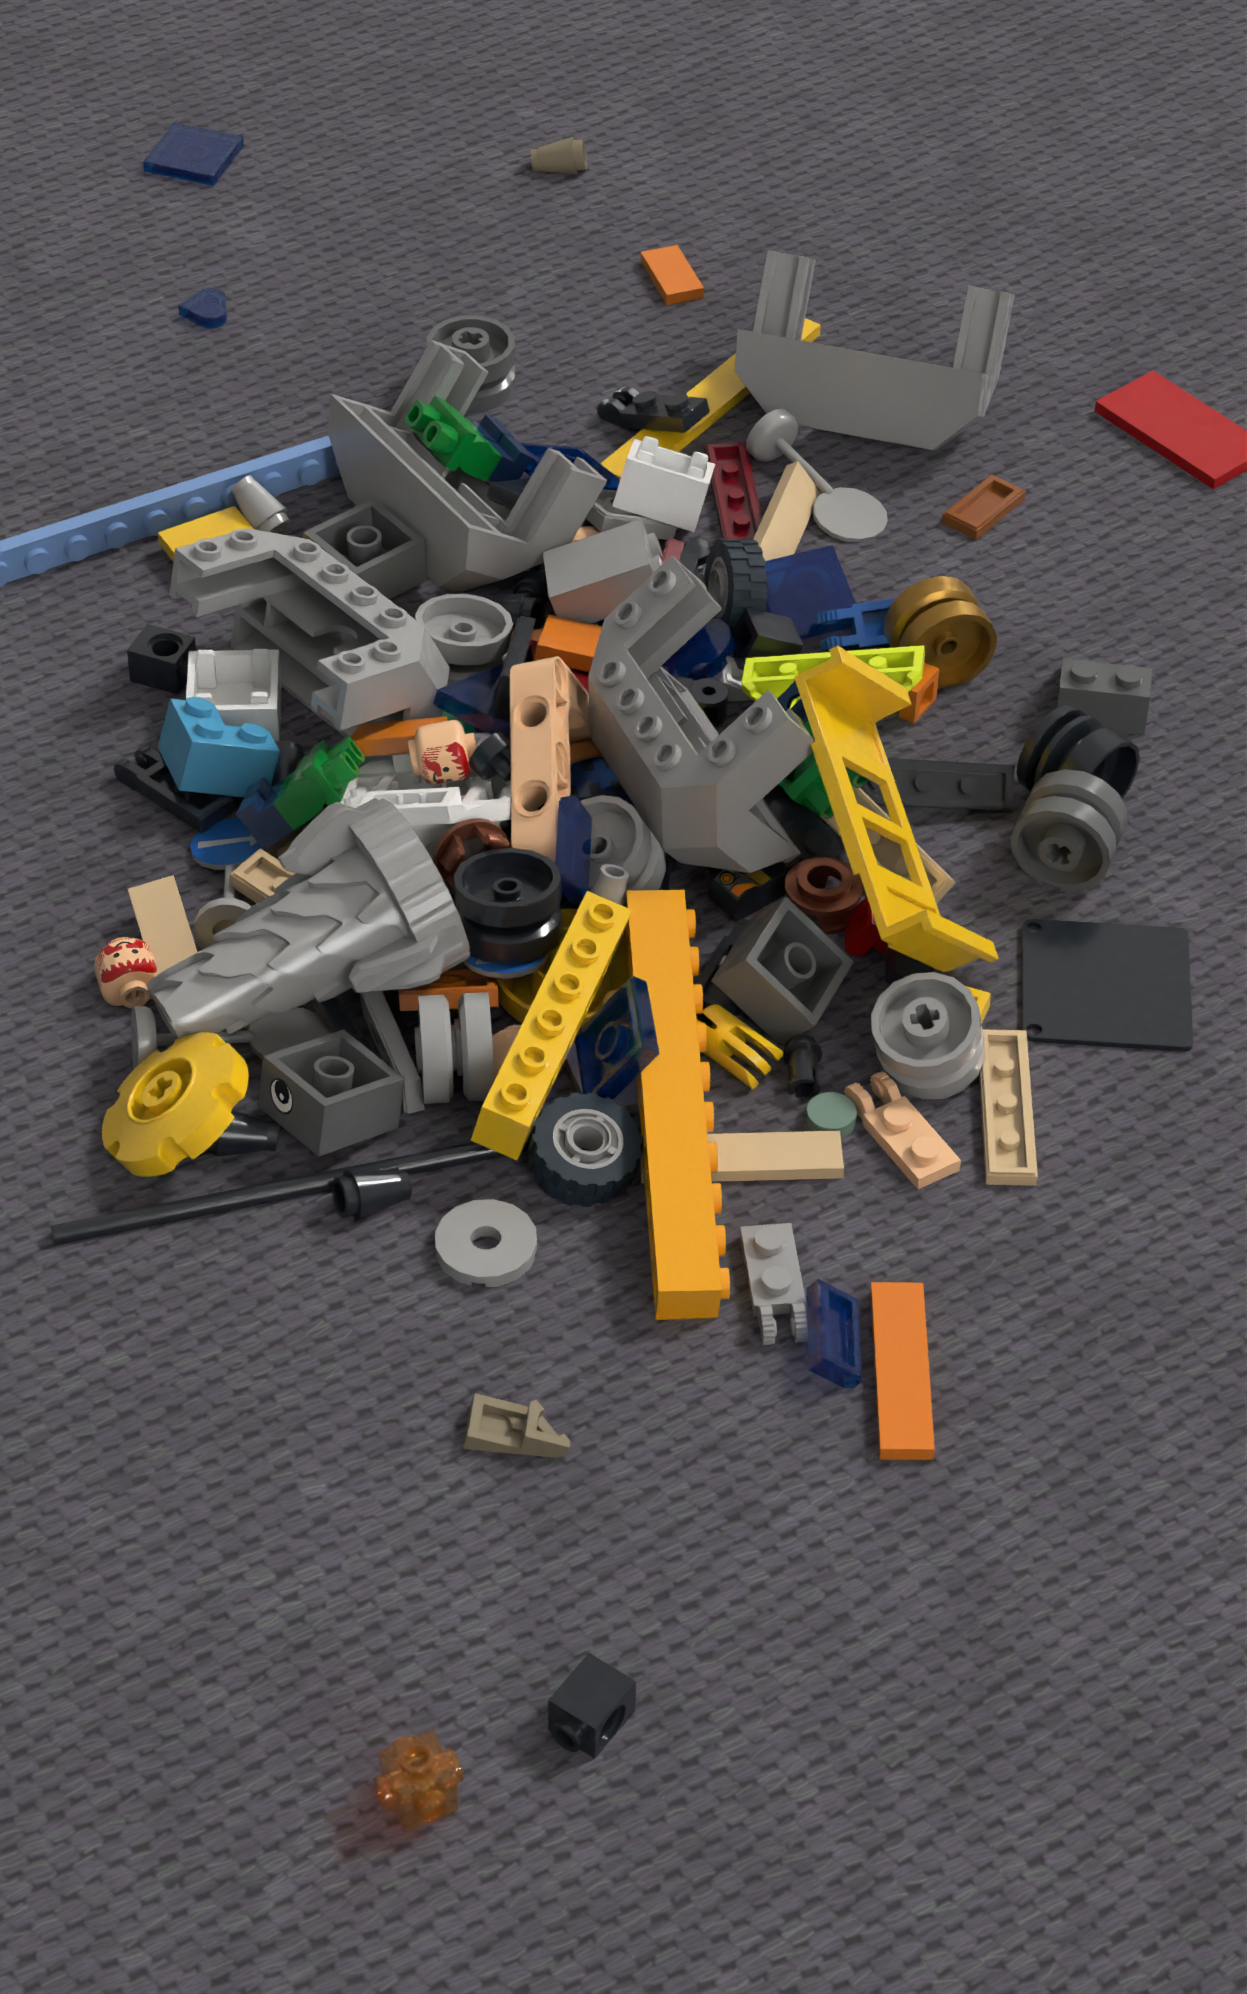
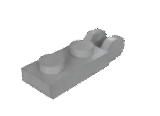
[740,1223,808,1345]

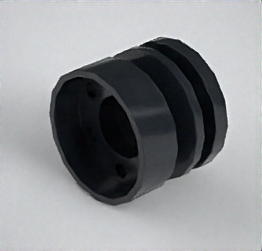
[1016,704,1140,800]

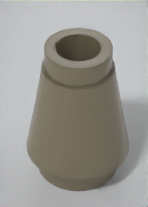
[531,136,587,175]

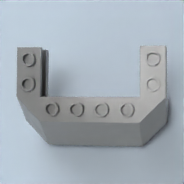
[735,250,1015,450]
[328,340,607,592]
[169,528,450,757]
[588,556,815,873]

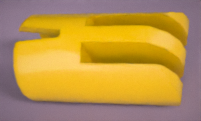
[697,1004,783,1090]

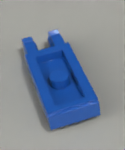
[815,598,896,652]

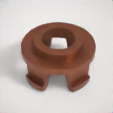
[433,818,510,894]
[784,857,863,935]

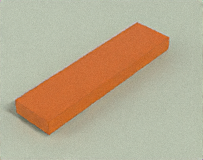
[870,1282,935,1460]

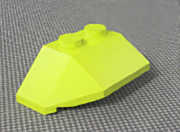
[741,645,925,723]

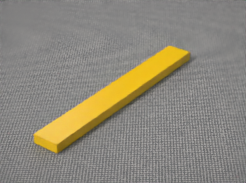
[597,318,821,486]

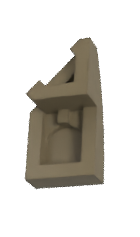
[463,1393,570,1458]

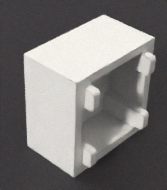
[612,436,715,532]
[186,649,282,742]

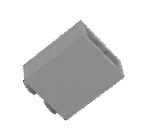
[543,519,663,624]

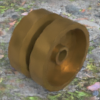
[884,576,997,689]

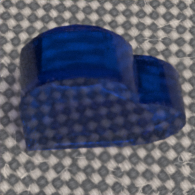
[178,288,227,329]

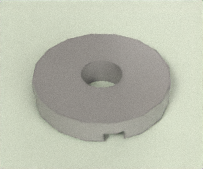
[435,1199,537,1287]

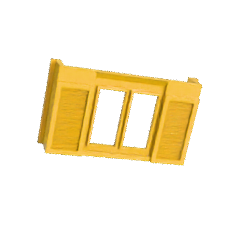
[794,646,999,972]

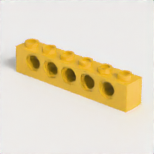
[471,891,632,1160]

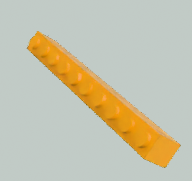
[625,890,730,1320]

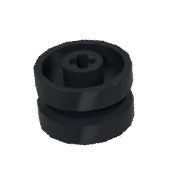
[454,848,563,964]

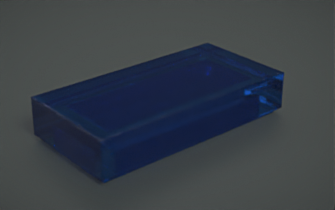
[555,795,593,904]
[806,1279,862,1388]

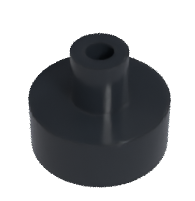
[468,732,511,782]

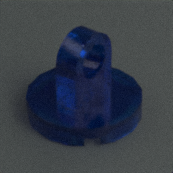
[661,618,736,680]

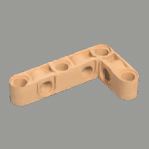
[510,656,591,868]

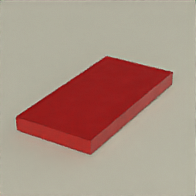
[1095,370,1247,489]

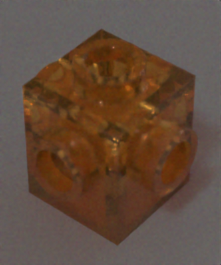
[373,1730,463,1833]

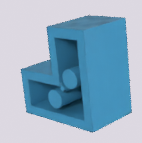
[158,697,280,797]

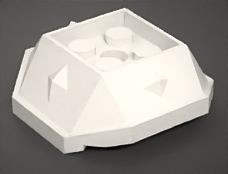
[340,733,511,861]

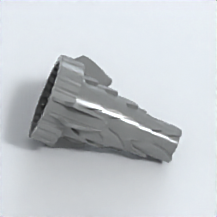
[146,798,470,1040]

